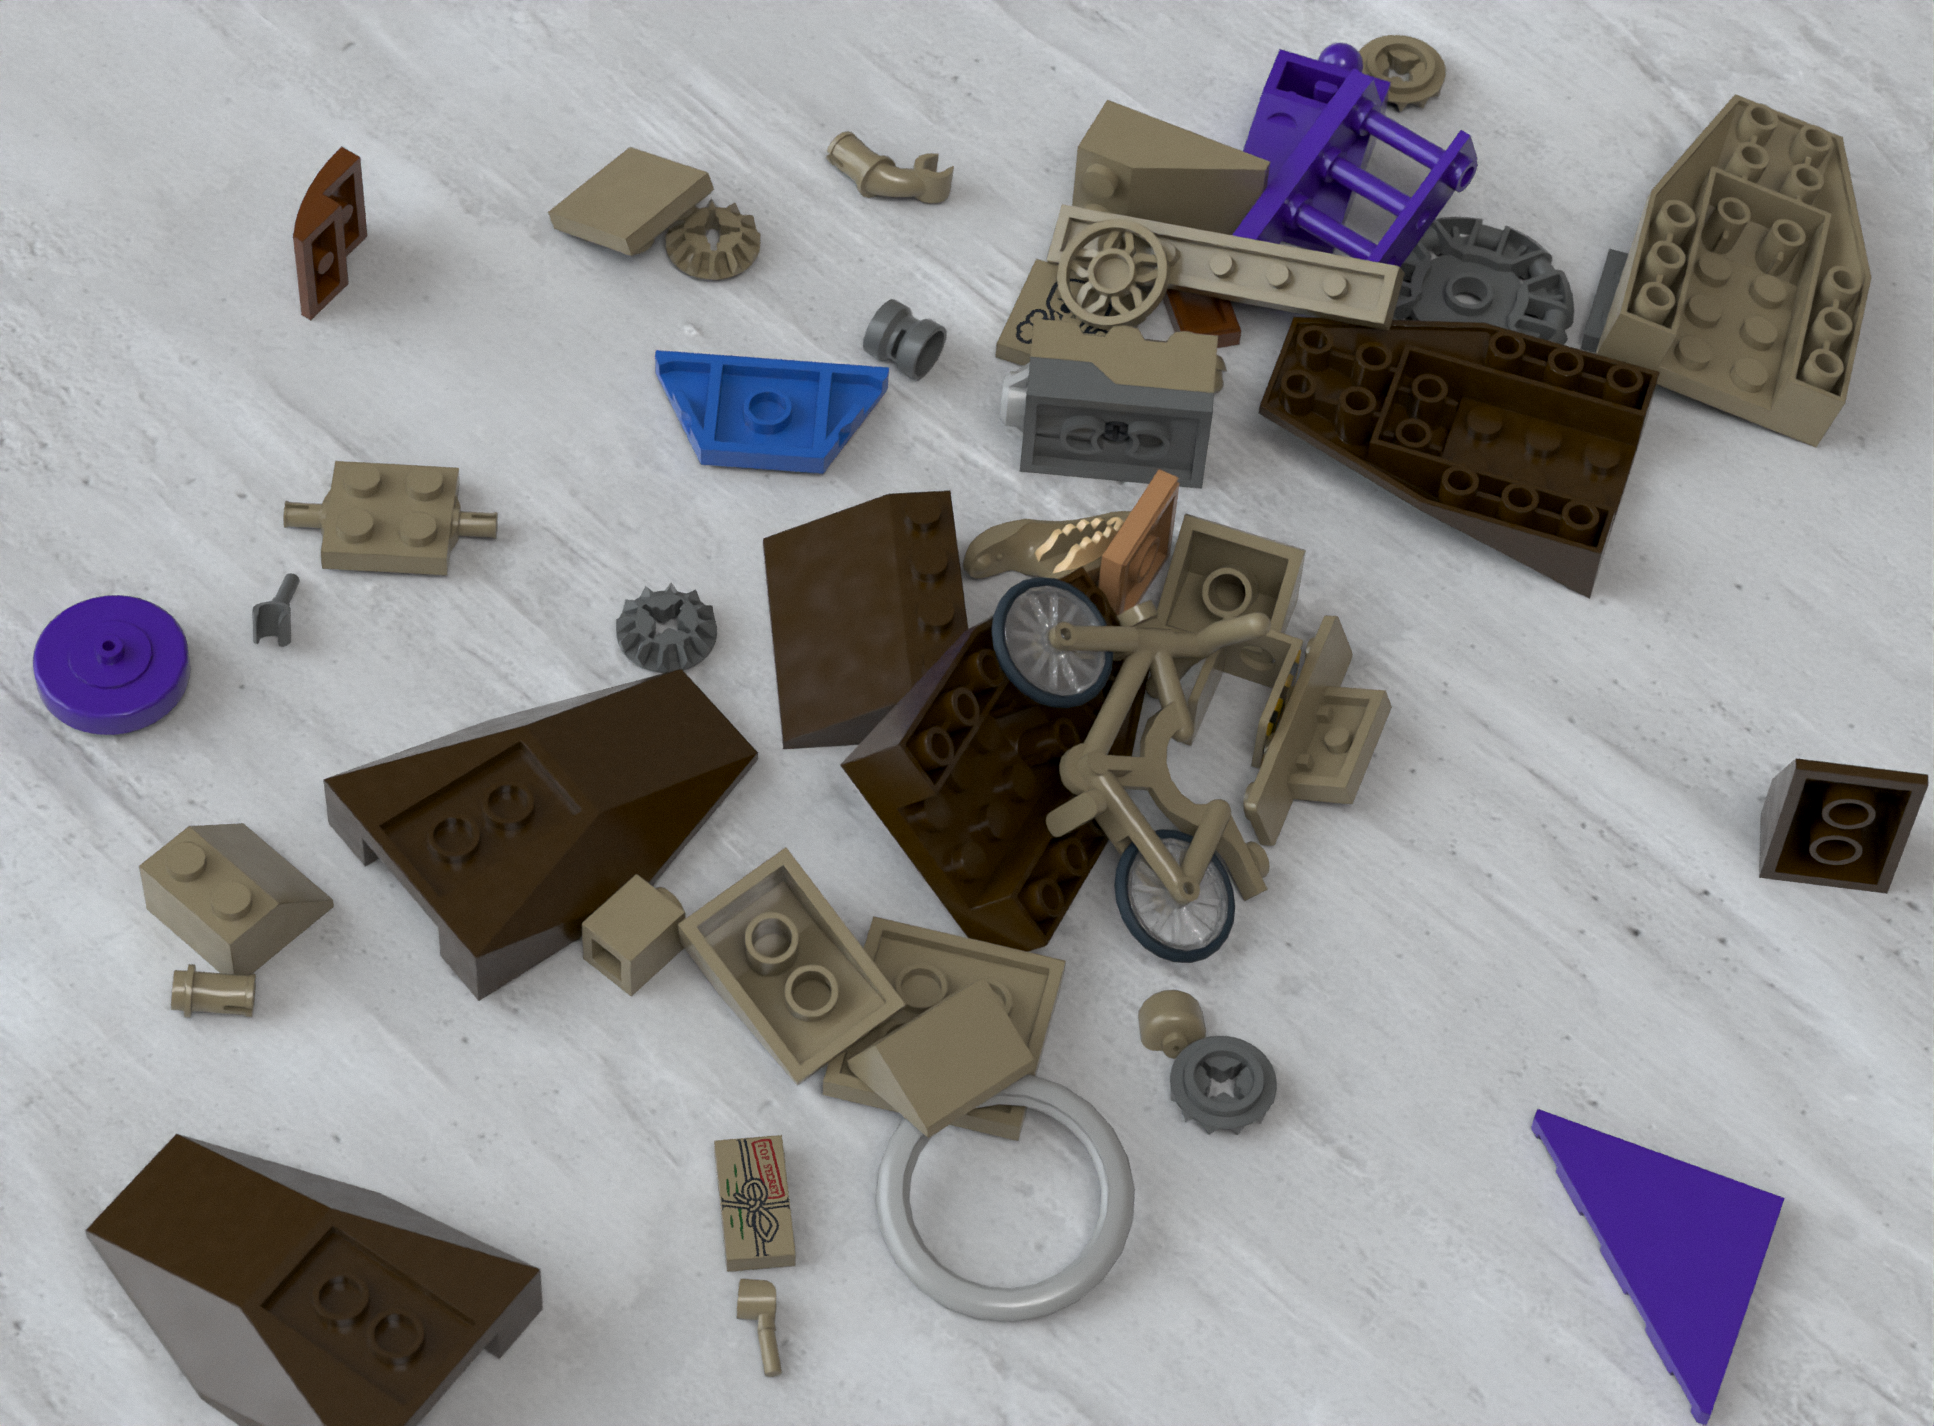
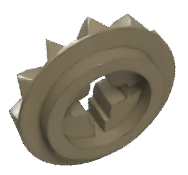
[1359,35,1446,112]
[665,198,761,280]

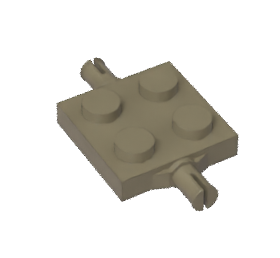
[283,461,498,575]

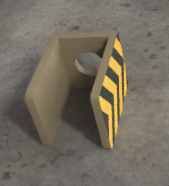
[1183,614,1303,769]

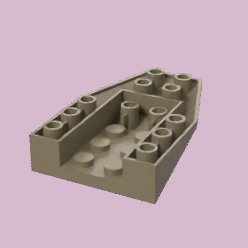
[1595,94,1871,447]

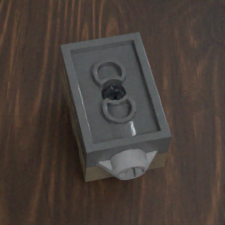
[1000,319,1218,489]

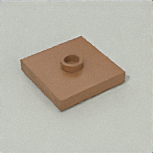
[1098,469,1180,616]

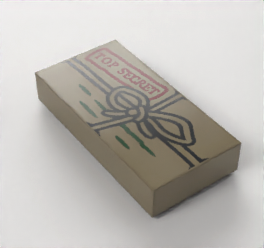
[714,1135,796,1272]

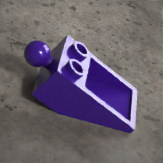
[1243,42,1391,254]

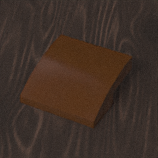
[293,146,368,321]

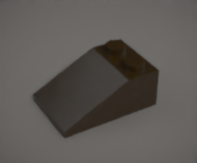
[1759,758,1928,894]

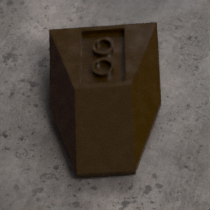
[1258,317,1660,599]
[840,566,1150,952]
[323,669,758,1001]
[85,1134,543,1426]

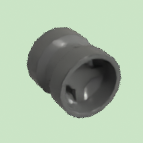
[863,299,947,380]

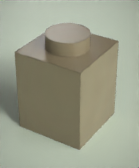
[582,874,685,997]

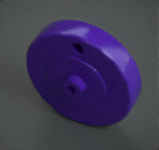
[33,595,191,735]

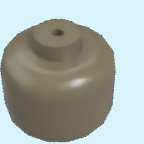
[1138,990,1206,1059]

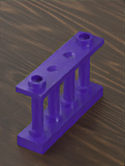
[1232,68,1478,267]

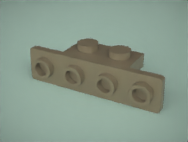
[1243,615,1392,846]

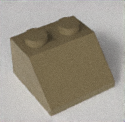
[139,823,334,975]

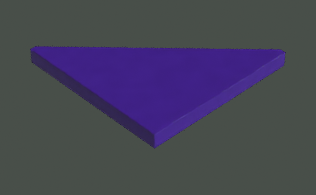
[1531,1109,1785,1426]

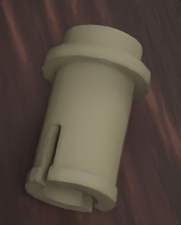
[171,964,256,1018]

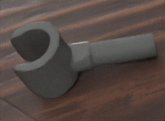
[252,573,300,647]

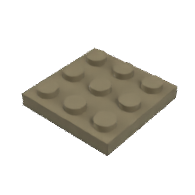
[822,916,1066,1141]

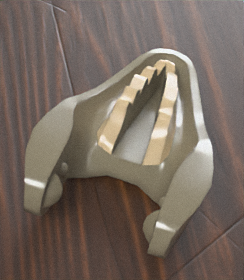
[963,511,1131,602]

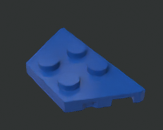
[655,350,889,474]

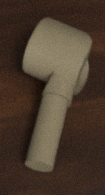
[737,1279,782,1377]

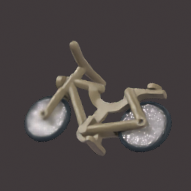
[991,577,1271,963]

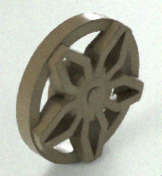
[1057,219,1170,330]

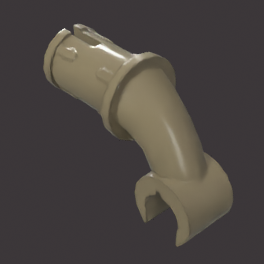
[826,131,954,203]

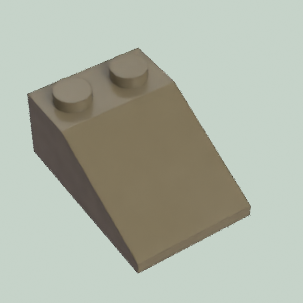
[1072,100,1270,235]
[678,847,906,1086]

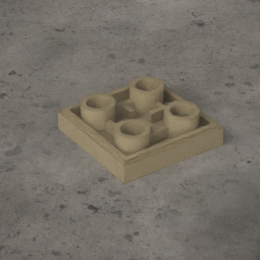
[548,147,714,256]

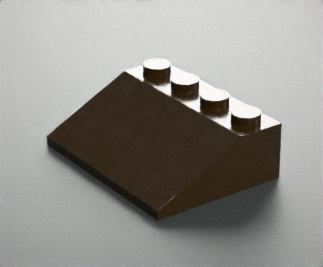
[763,490,968,749]

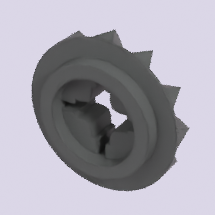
[616,583,717,673]
[1170,1036,1277,1135]

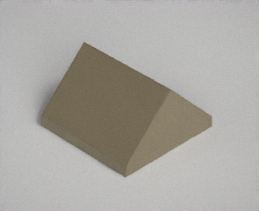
[1157,513,1306,664]
[847,977,1037,1138]

